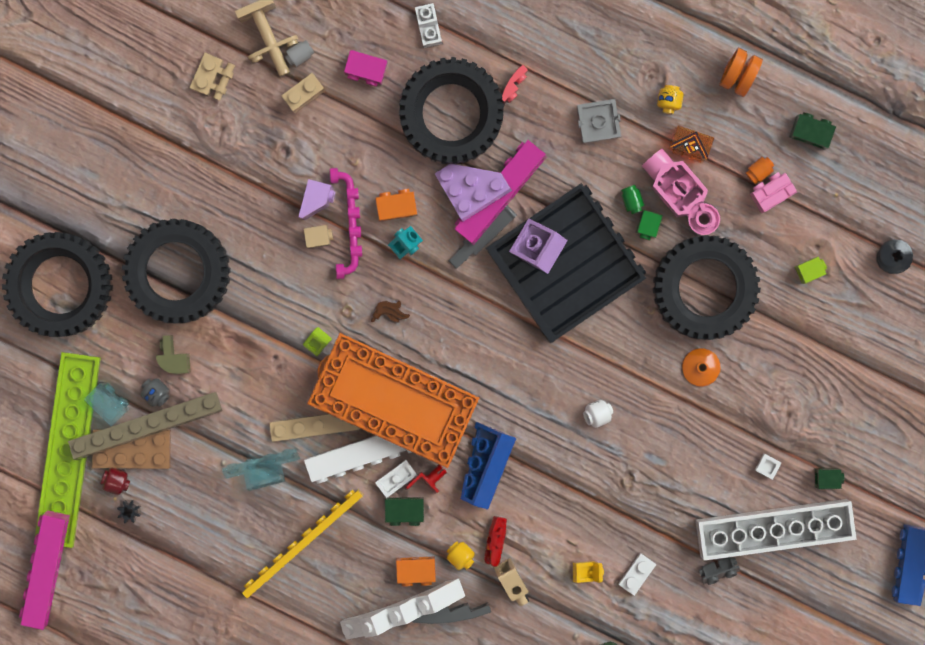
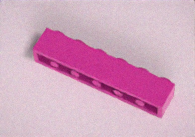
[454,140,547,246]
[19,510,70,630]

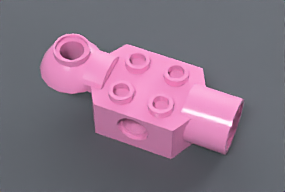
[642,149,720,235]

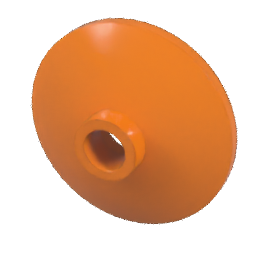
[682,348,720,386]

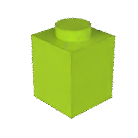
[794,257,827,284]

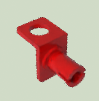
[404,464,447,494]

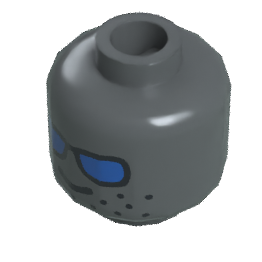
[141,378,170,407]

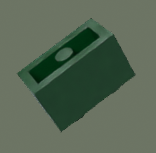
[789,112,836,150]
[385,497,424,526]

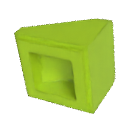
[303,327,332,356]

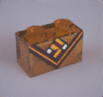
[668,125,714,163]

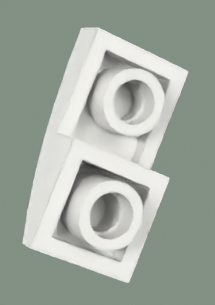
[415,3,442,48]

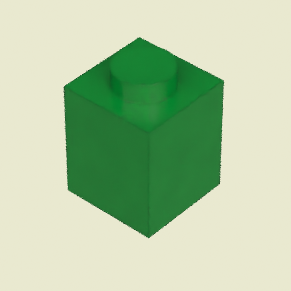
[636,210,663,241]

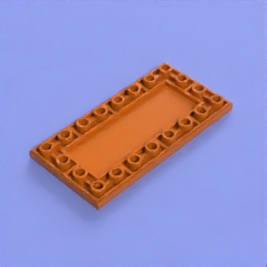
[307,333,479,468]

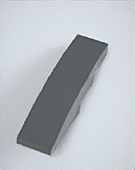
[412,602,491,624]

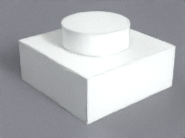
[755,453,781,480]

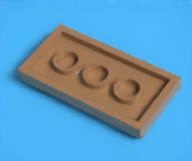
[92,429,171,469]

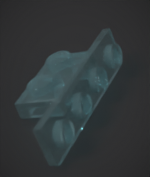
[222,449,300,491]

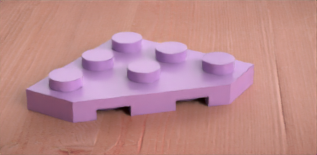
[435,163,512,222]

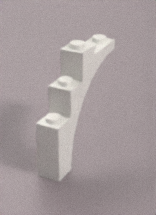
[340,578,465,640]

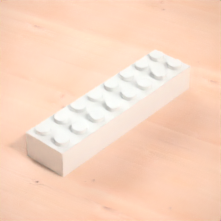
[695,499,857,560]

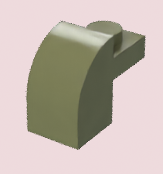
[156,335,191,374]

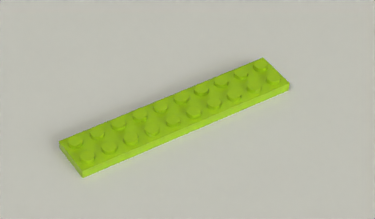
[35,352,101,548]

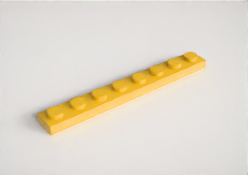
[242,489,364,598]

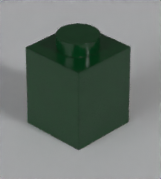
[814,468,845,489]

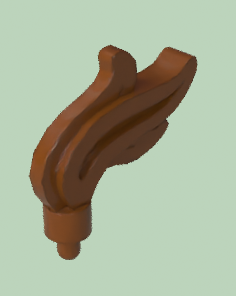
[371,301,410,322]

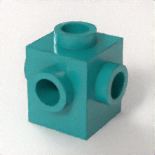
[388,226,423,259]

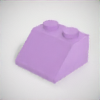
[299,179,336,220]
[509,219,568,274]

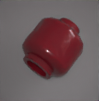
[100,468,130,495]

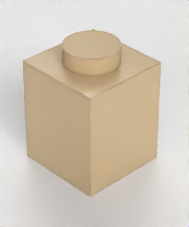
[304,225,333,248]

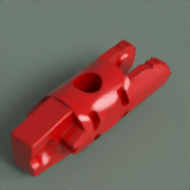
[484,516,507,567]

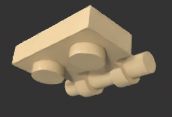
[190,53,235,101]

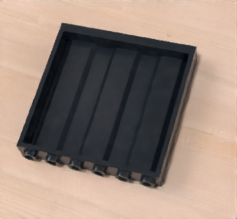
[485,183,646,343]

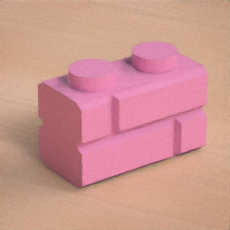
[750,172,797,213]

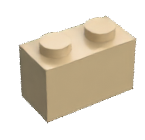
[282,73,325,113]

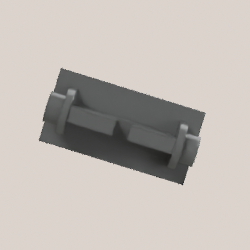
[699,557,740,585]

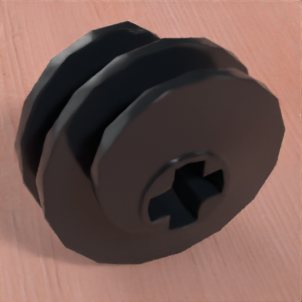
[876,239,913,274]

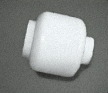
[583,400,613,428]

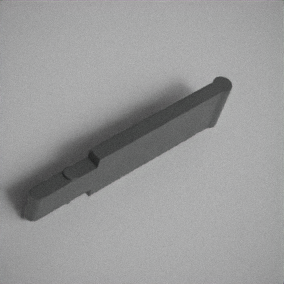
[449,205,517,269]

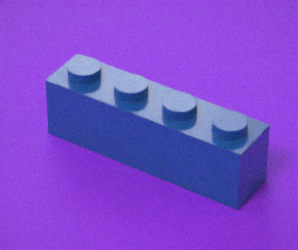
[460,422,516,509]
[892,525,925,606]

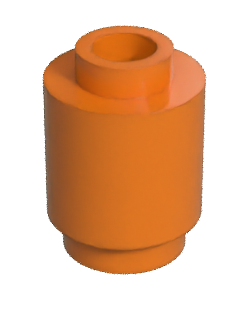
[745,157,775,184]

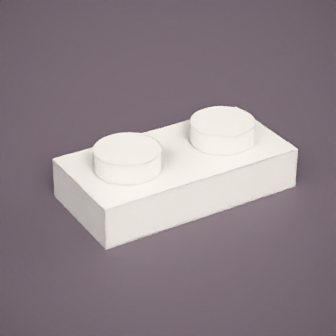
[375,460,417,498]
[618,553,656,596]

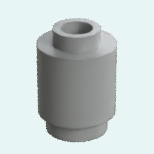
[285,40,314,67]

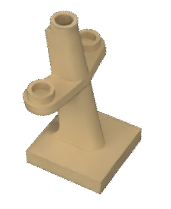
[235,0,298,77]

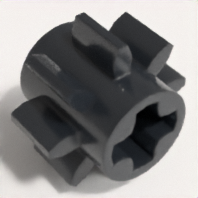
[117,500,141,523]

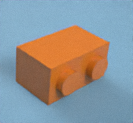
[376,189,417,221]
[396,556,436,587]

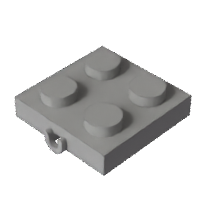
[577,99,621,143]

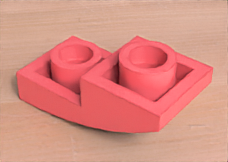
[502,65,528,104]

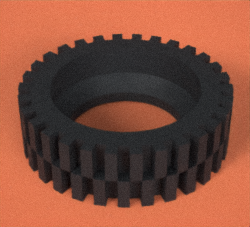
[399,57,504,164]
[122,219,231,324]
[2,232,113,337]
[653,235,761,340]

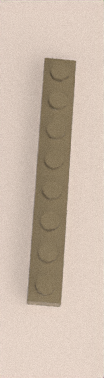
[68,392,223,461]

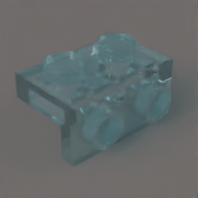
[84,383,130,427]

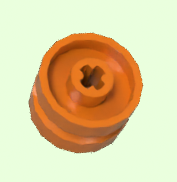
[719,47,763,97]

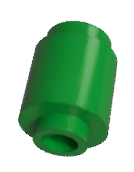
[621,185,645,214]

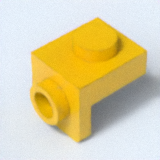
[573,561,604,583]

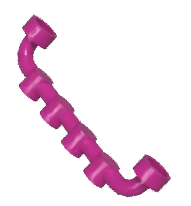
[330,168,362,279]

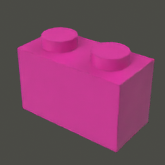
[344,50,388,87]

